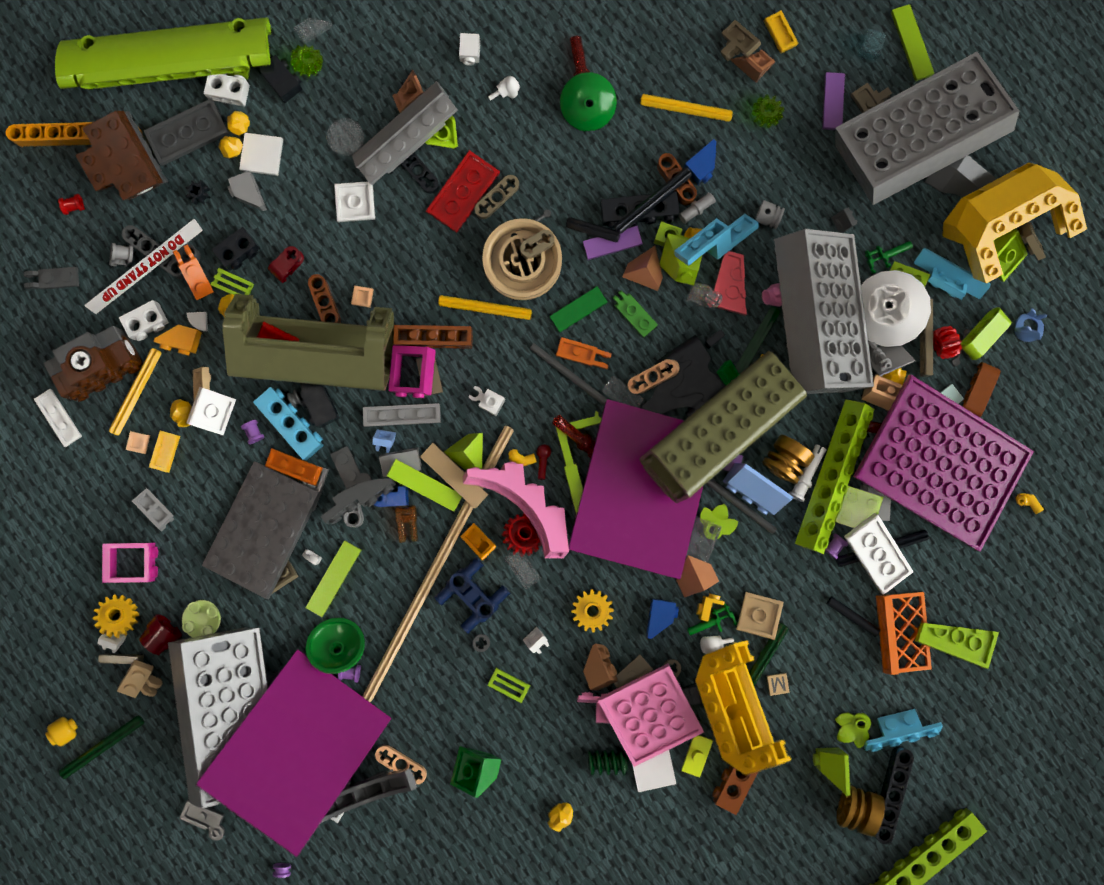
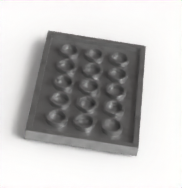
[202,461,321,599]

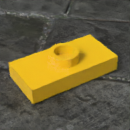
[764,11,798,54]
[149,431,180,473]

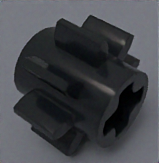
[186,180,210,205]

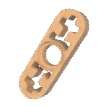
[628,359,680,394]
[375,745,427,784]

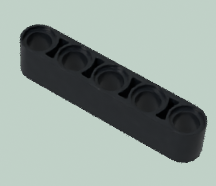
[874,746,914,844]

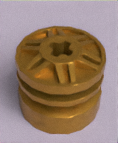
[762,434,815,484]
[837,785,885,837]

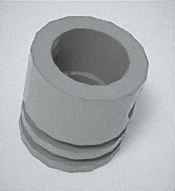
[755,200,785,230]

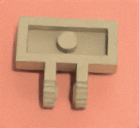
[117,660,162,698]

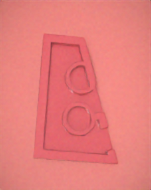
[709,251,747,316]

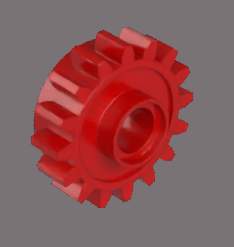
[502,514,542,557]

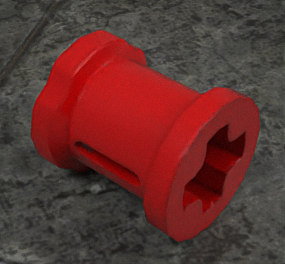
[58,194,85,215]

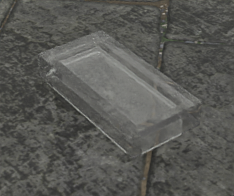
[504,552,542,590]

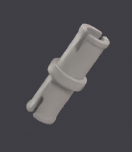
[679,192,716,224]

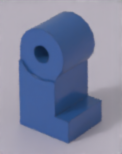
[374,486,409,507]

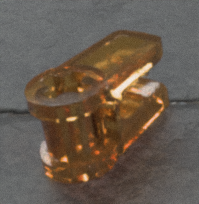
[395,505,418,543]

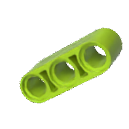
[961,307,1012,360]

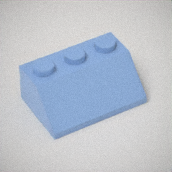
[723,463,793,515]

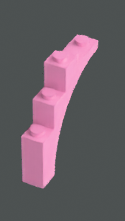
[463,462,569,558]

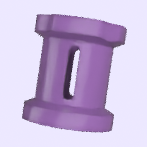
[241,420,265,444]
[825,534,848,559]
[338,665,361,683]

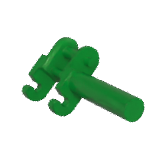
[865,241,913,274]
[687,603,737,636]

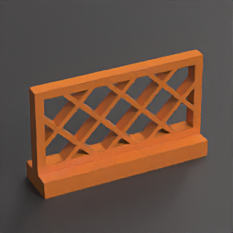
[876,592,932,675]

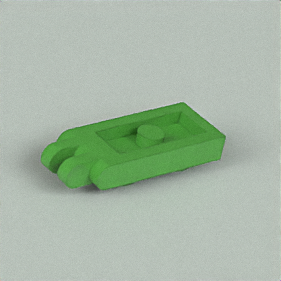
[612,290,658,338]

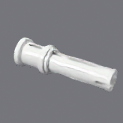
[788,445,826,502]

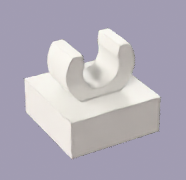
[523,627,549,654]
[98,633,126,653]

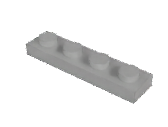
[363,403,441,427]

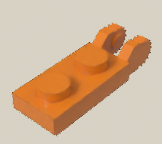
[172,244,214,300]
[556,337,612,370]

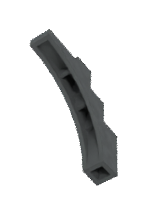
[321,768,417,823]

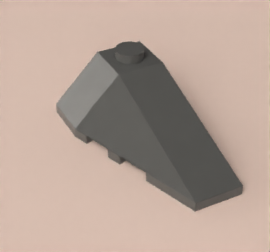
[925,155,997,197]

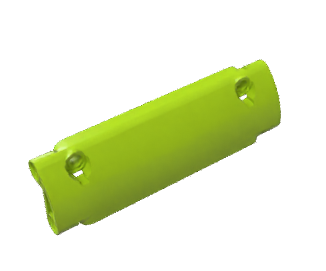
[55,17,271,89]

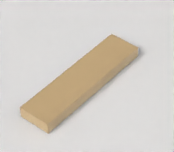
[420,443,489,509]

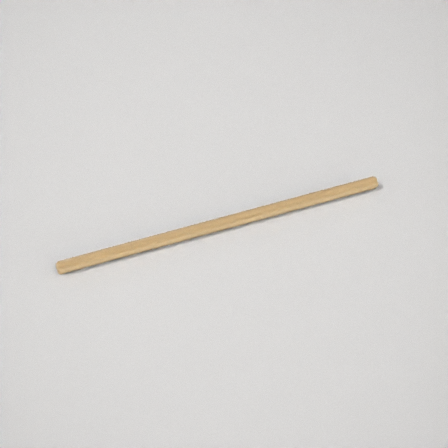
[362,426,514,702]

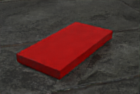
[426,150,500,233]

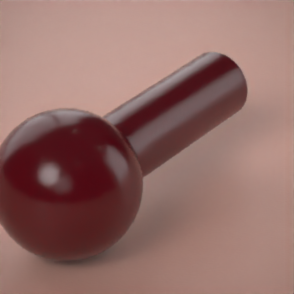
[536,444,552,480]

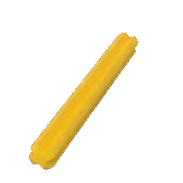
[640,94,733,122]
[438,295,532,320]
[109,348,162,435]

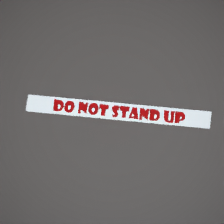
[84,219,203,314]

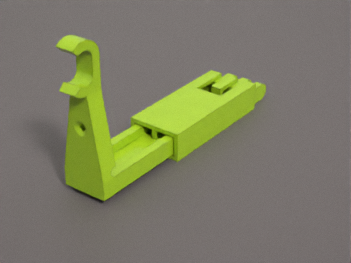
[556,411,601,514]

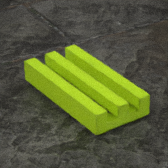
[211,268,254,295]
[487,668,530,703]

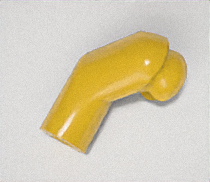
[508,449,537,467]
[1016,493,1044,514]

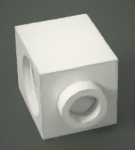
[459,33,480,65]

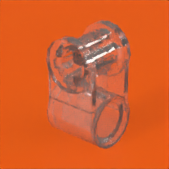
[686,282,722,308]

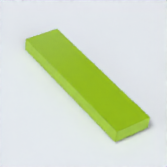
[891,4,935,81]
[386,459,462,512]
[305,540,361,617]

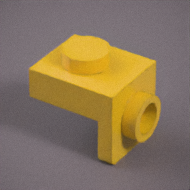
[696,593,725,622]

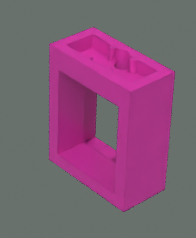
[388,345,436,398]
[102,543,158,583]

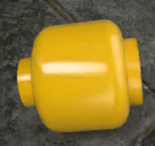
[45,717,78,747]

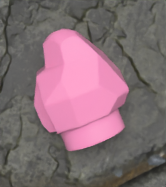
[762,283,782,307]

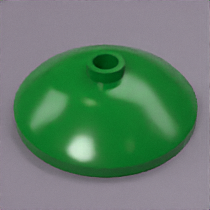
[560,72,617,131]
[306,618,365,674]

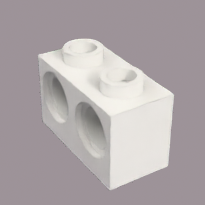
[204,74,250,107]
[119,300,169,341]

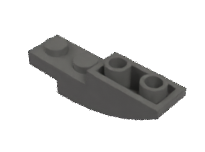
[320,478,396,525]

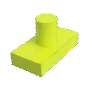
[681,735,713,778]

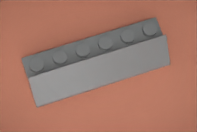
[352,81,458,185]

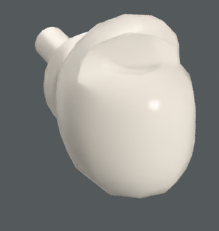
[488,76,520,100]
[700,635,734,654]

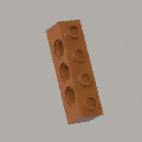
[393,325,473,349]
[712,765,758,815]

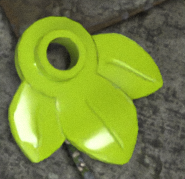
[700,504,738,540]
[835,712,871,748]

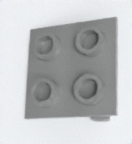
[868,342,915,376]

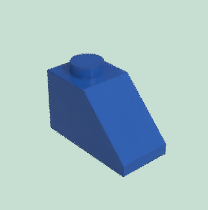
[683,139,716,185]
[646,598,679,639]

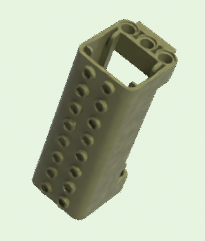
[223,294,394,391]
[639,351,807,503]

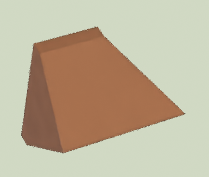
[730,49,776,83]
[393,70,424,113]
[623,246,663,291]
[676,555,719,597]

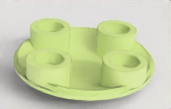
[182,600,221,637]

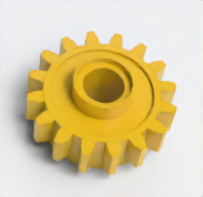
[571,589,614,632]
[93,594,139,638]

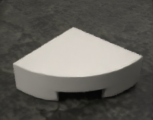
[187,312,208,332]
[302,549,322,565]

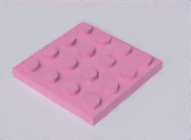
[598,663,704,767]

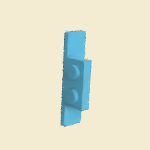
[914,248,991,300]
[864,709,943,752]

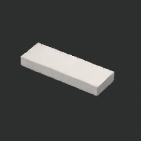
[34,389,82,447]

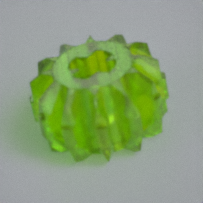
[290,44,323,78]
[751,94,784,128]

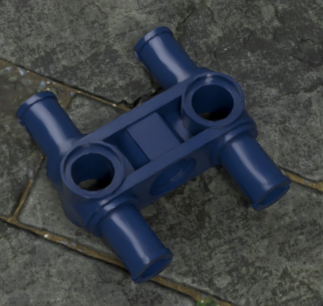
[434,557,511,634]

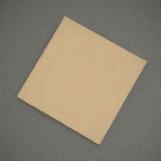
[736,592,784,640]

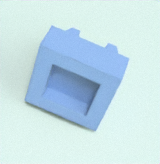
[372,429,396,453]

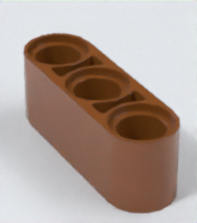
[657,153,697,206]
[308,274,341,323]
[962,362,1001,417]

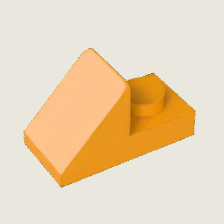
[460,523,496,560]

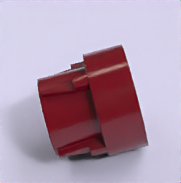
[139,614,182,656]

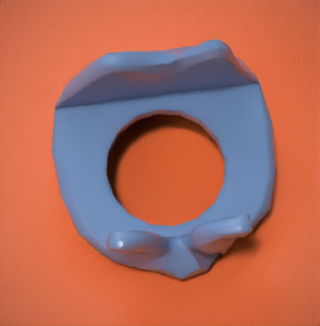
[1014,308,1047,342]

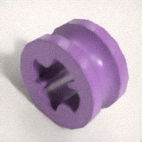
[273,863,291,878]

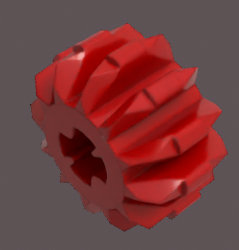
[933,326,962,359]

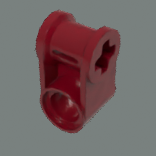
[268,246,304,283]

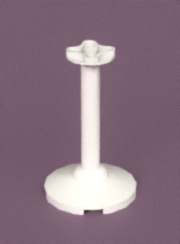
[861,270,931,347]

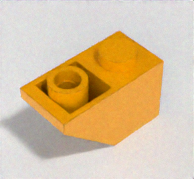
[154,325,202,356]

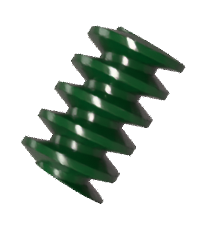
[588,750,628,775]

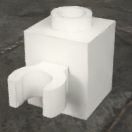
[469,386,505,416]

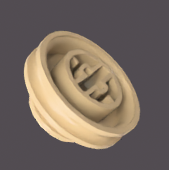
[482,219,562,300]

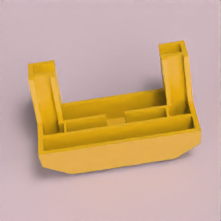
[943,162,1087,283]
[695,640,791,775]

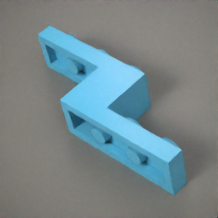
[674,214,759,266]

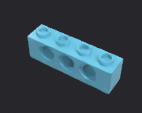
[253,387,324,461]

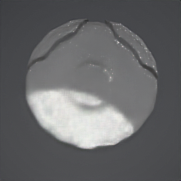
[326,118,365,157]

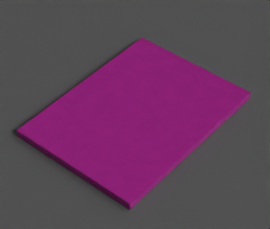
[853,375,1034,552]
[568,399,703,580]
[196,650,392,857]

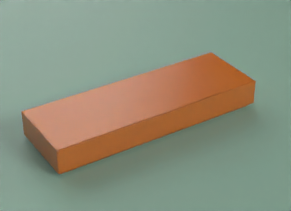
[265,448,323,486]

